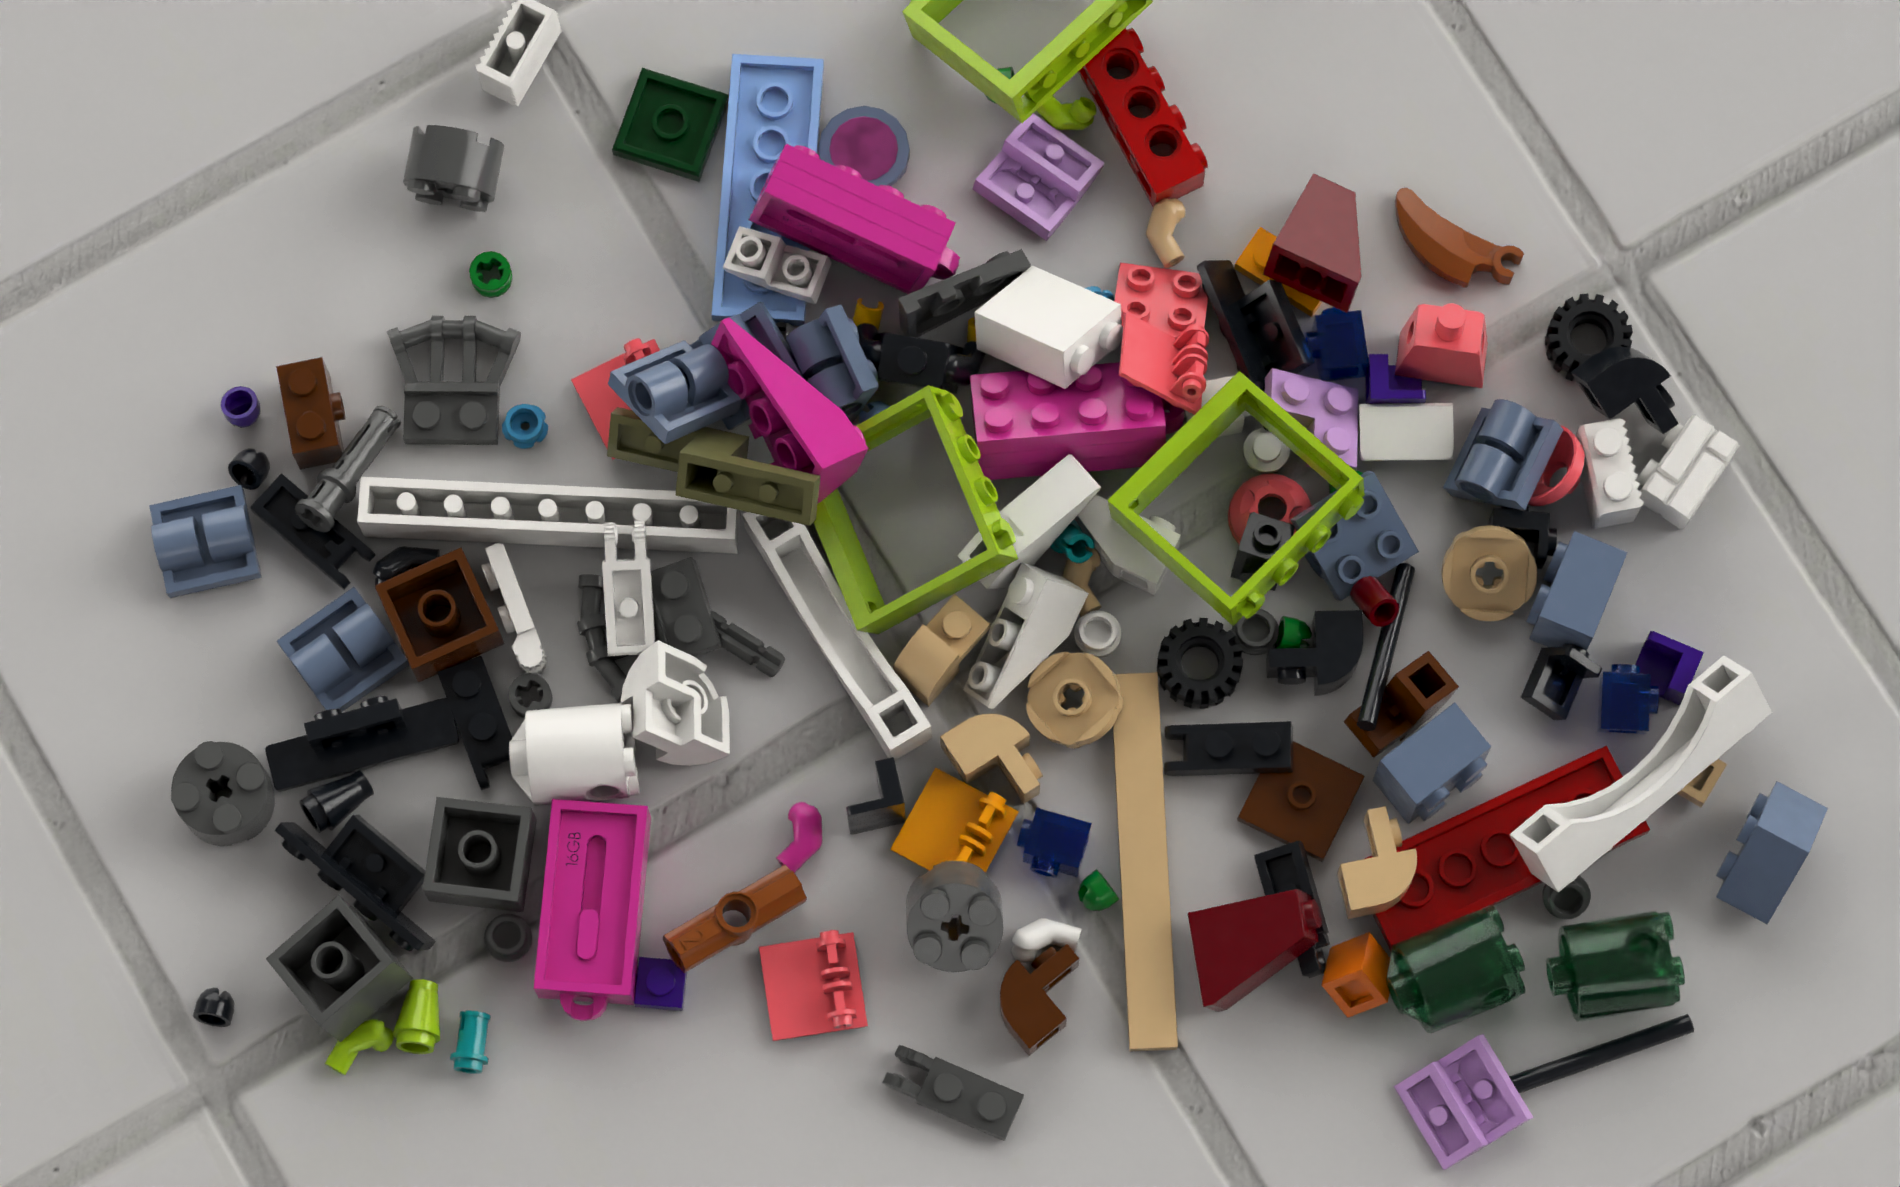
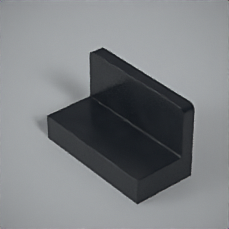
[846,757,906,835]

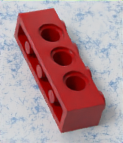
[1078,27,1208,206]

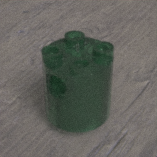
[1386,906,1526,1033]
[1546,911,1685,1022]

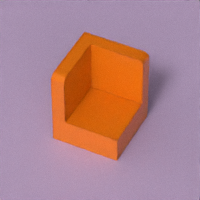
[1321,932,1395,1018]

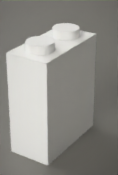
[974,266,1123,389]

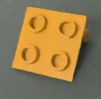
[890,767,1019,872]

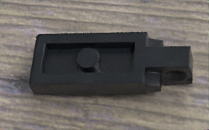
[1254,840,1330,978]

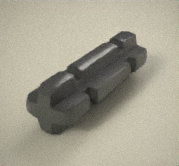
[711,611,785,677]

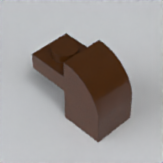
[1344,651,1459,758]
[1000,944,1079,1056]

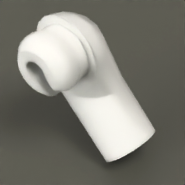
[1011,918,1082,962]

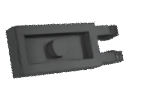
[882,1045,1024,1141]

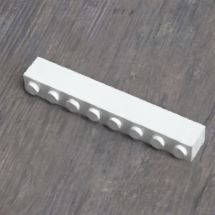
[357,477,740,554]

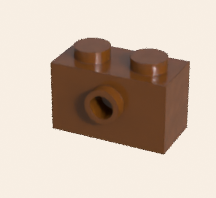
[276,357,346,470]

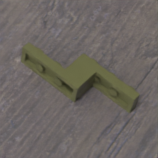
[607,407,820,526]

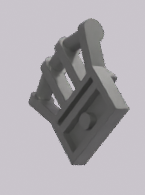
[387,316,521,445]
[577,557,723,703]

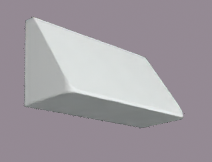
[1358,403,1454,461]

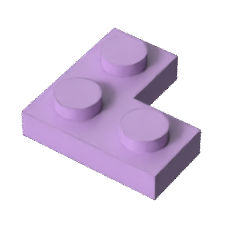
[1265,368,1358,470]

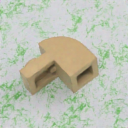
[893,594,990,707]
[940,714,1043,804]
[1337,806,1417,919]

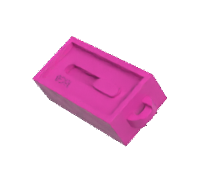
[749,144,960,294]
[970,362,1185,480]
[533,799,651,1021]

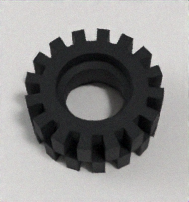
[1545,293,1633,382]
[1157,618,1243,709]

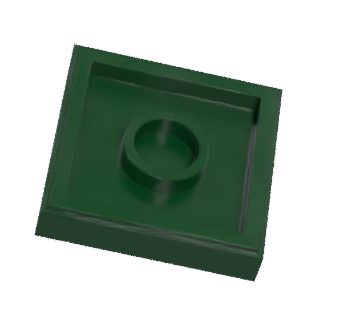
[612,68,729,182]

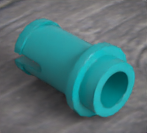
[1050,519,1095,563]
[450,1010,491,1074]

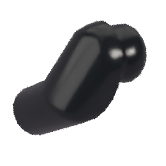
[373,546,440,585]

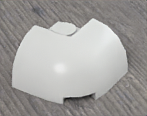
[620,640,730,766]

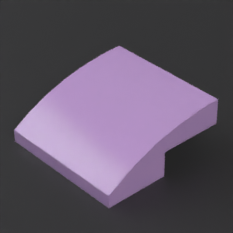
[973,113,1104,241]
[1394,1034,1534,1170]

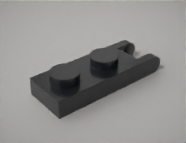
[250,473,376,590]
[437,656,512,791]
[1164,721,1293,776]

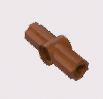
[662,864,807,973]

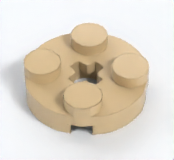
[1441,525,1537,621]
[1026,651,1123,749]

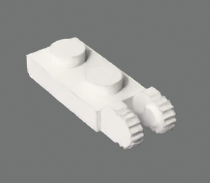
[602,521,655,656]
[481,543,547,675]

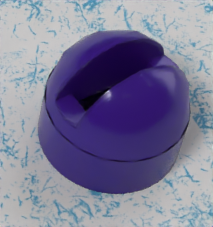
[221,386,260,428]

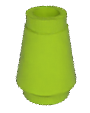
[392,979,440,1054]

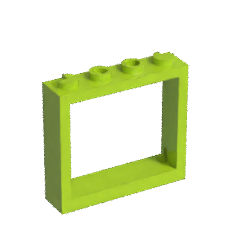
[902,0,1153,123]
[1107,371,1365,626]
[813,385,1019,635]

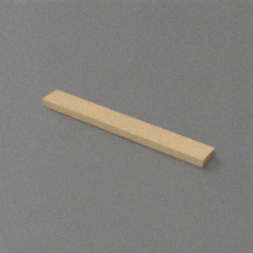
[1113,672,1178,1052]

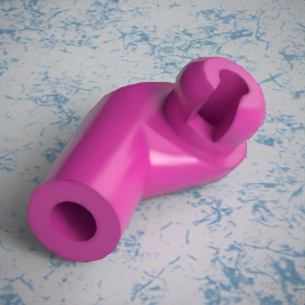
[776,802,822,873]

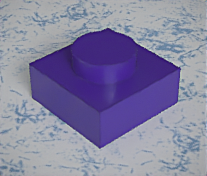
[634,957,687,1011]

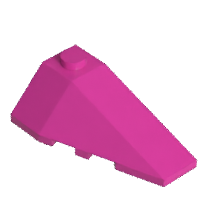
[711,317,869,504]

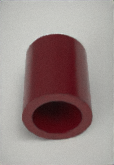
[1350,576,1399,627]

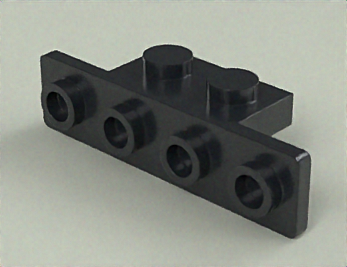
[1197,260,1315,431]
[265,696,459,792]
[275,815,436,951]

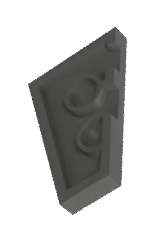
[898,249,1031,338]

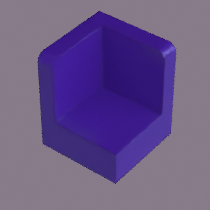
[1365,354,1426,404]
[1628,631,1704,705]

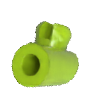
[1036,95,1097,130]
[324,1019,394,1075]

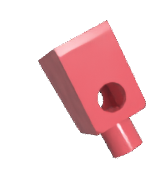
[1395,303,1488,388]

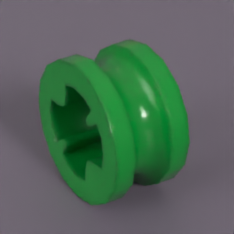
[469,251,513,298]

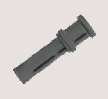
[295,406,401,532]

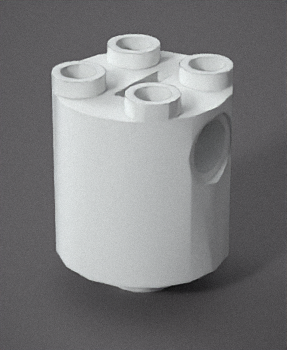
[509,703,640,806]

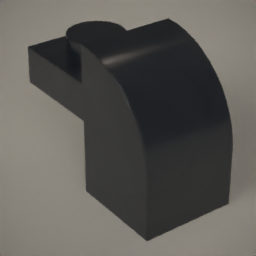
[1571,347,1679,434]
[1266,610,1363,696]

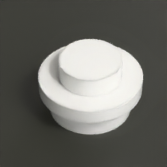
[1243,427,1290,474]
[1074,610,1121,658]

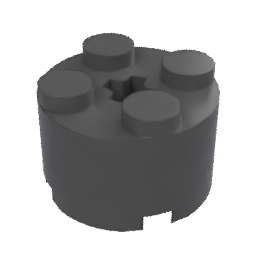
[403,125,504,212]
[171,741,275,846]
[906,861,1003,972]

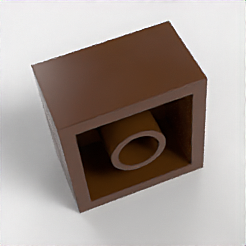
[375,547,505,683]

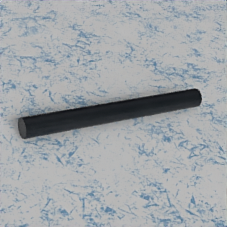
[1357,563,1415,731]
[1509,1014,1694,1093]

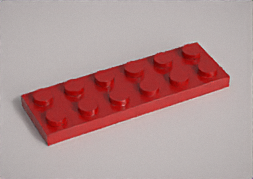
[1365,745,1650,954]

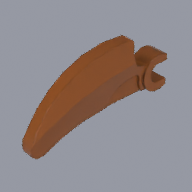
[1395,187,1524,288]

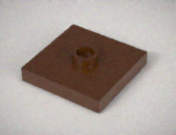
[1237,741,1365,862]

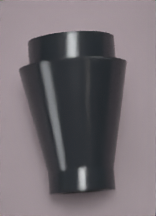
[299,770,374,833]

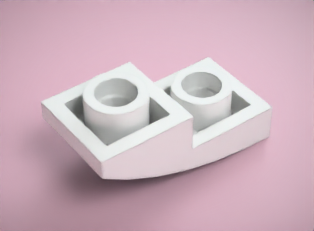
[723,226,832,304]

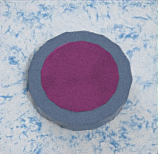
[818,106,910,186]

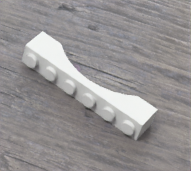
[742,512,932,760]
[1509,655,1772,892]

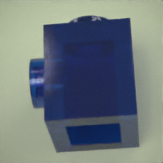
[1305,307,1369,381]
[1597,664,1659,734]
[1017,808,1092,878]

